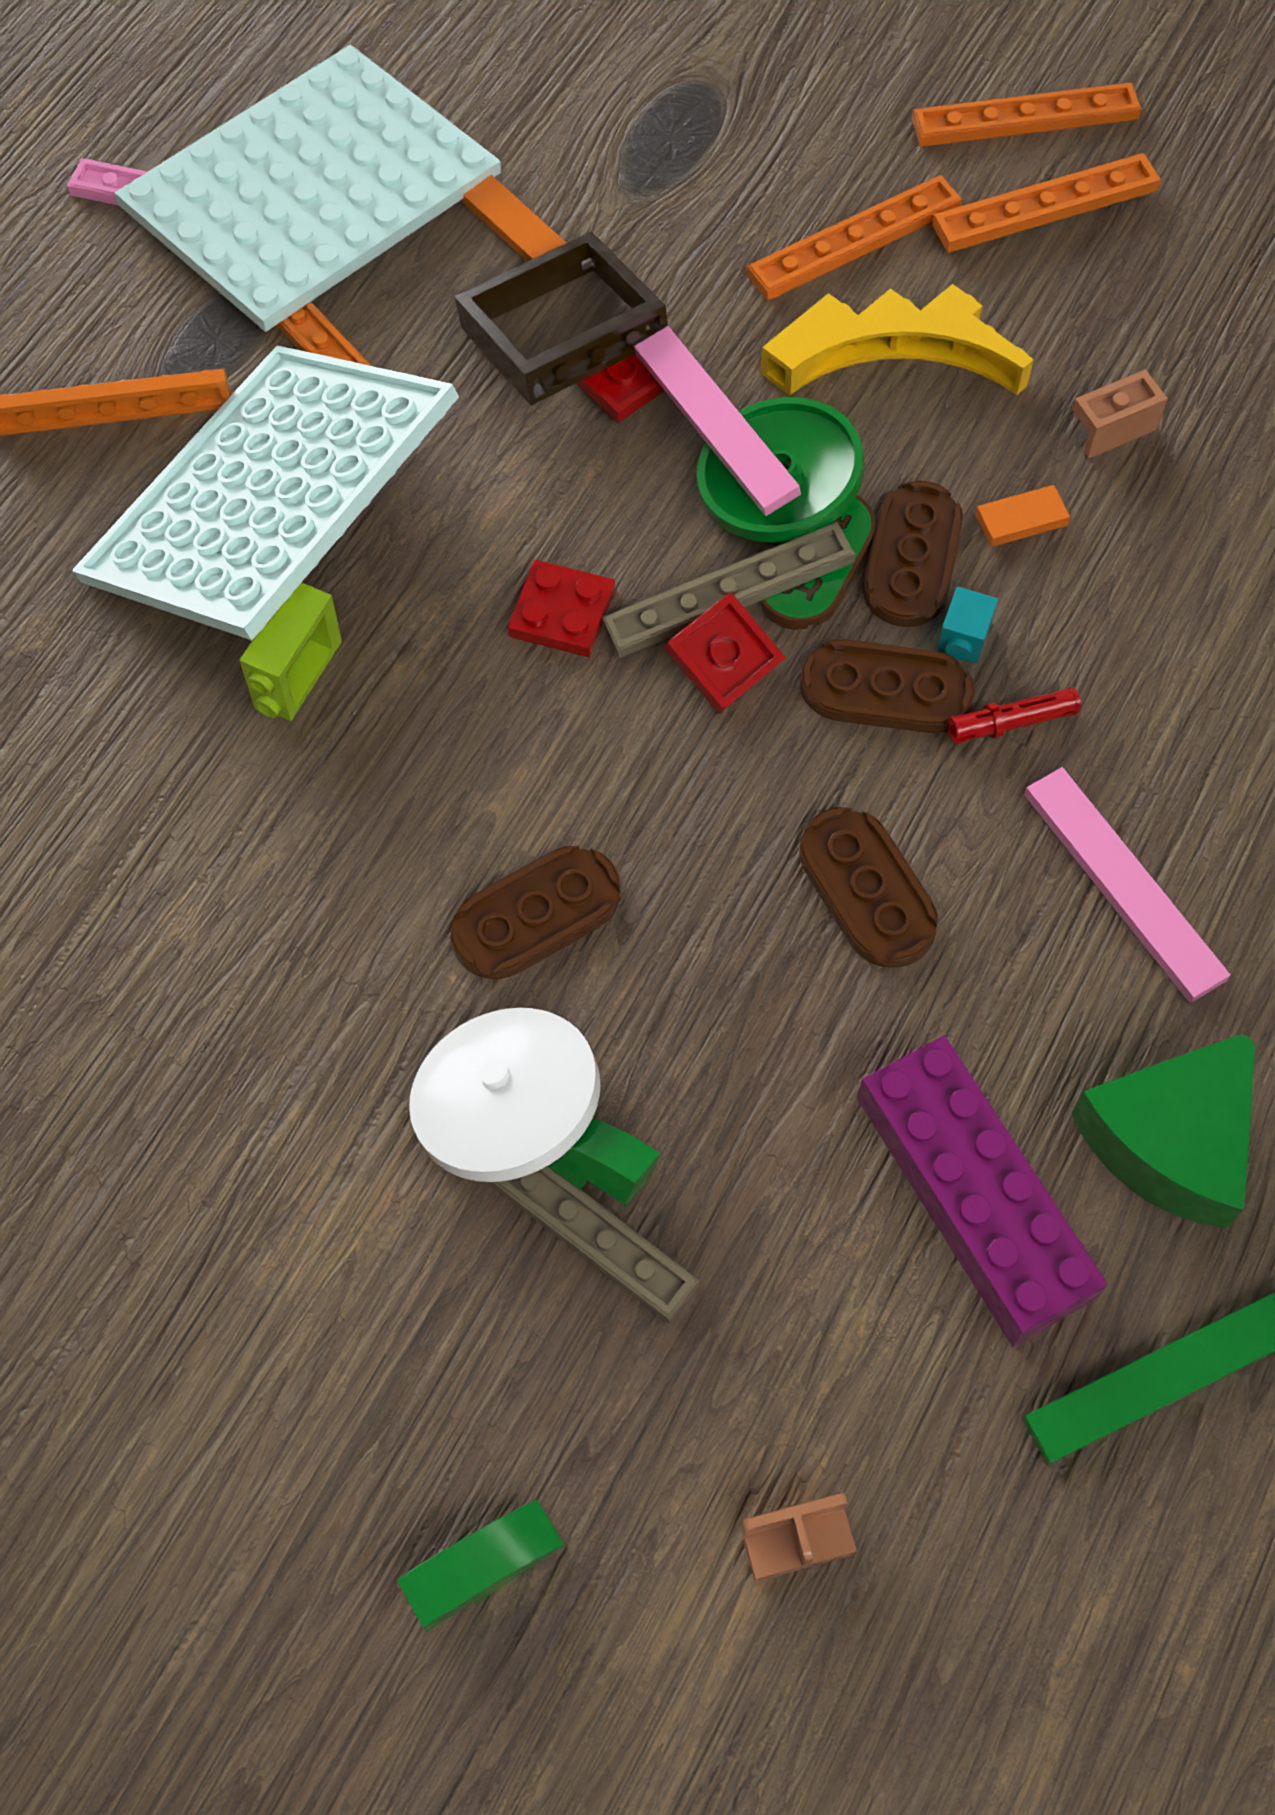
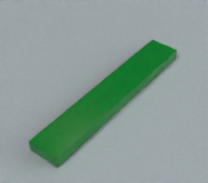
[1022,1292,1275,1466]

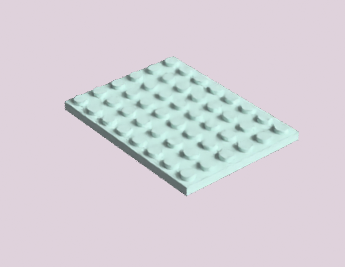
[115,44,501,332]
[72,345,459,640]

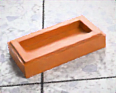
[975,485,1070,547]

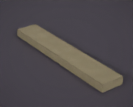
[602,522,855,658]
[487,1166,699,1323]

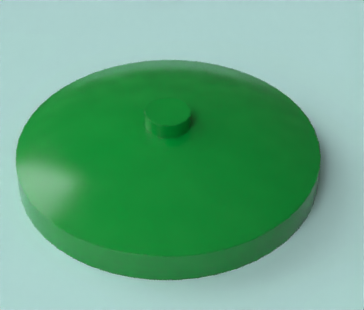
[697,397,865,542]

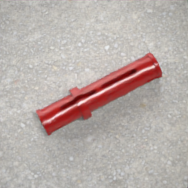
[947,687,1081,745]

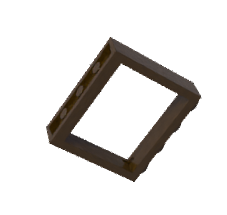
[455,231,668,405]

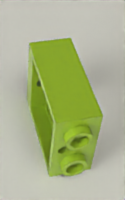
[240,582,342,721]

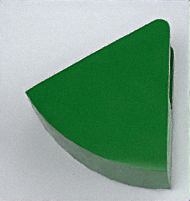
[1072,1035,1255,1229]

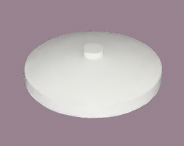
[409,1008,600,1182]

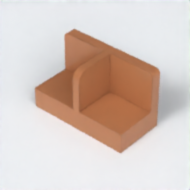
[1072,369,1168,458]
[740,1493,857,1582]

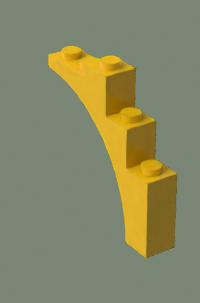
[760,284,1034,396]

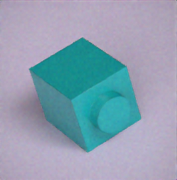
[937,587,998,663]

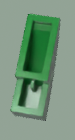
[547,1118,661,1206]
[396,1499,564,1632]

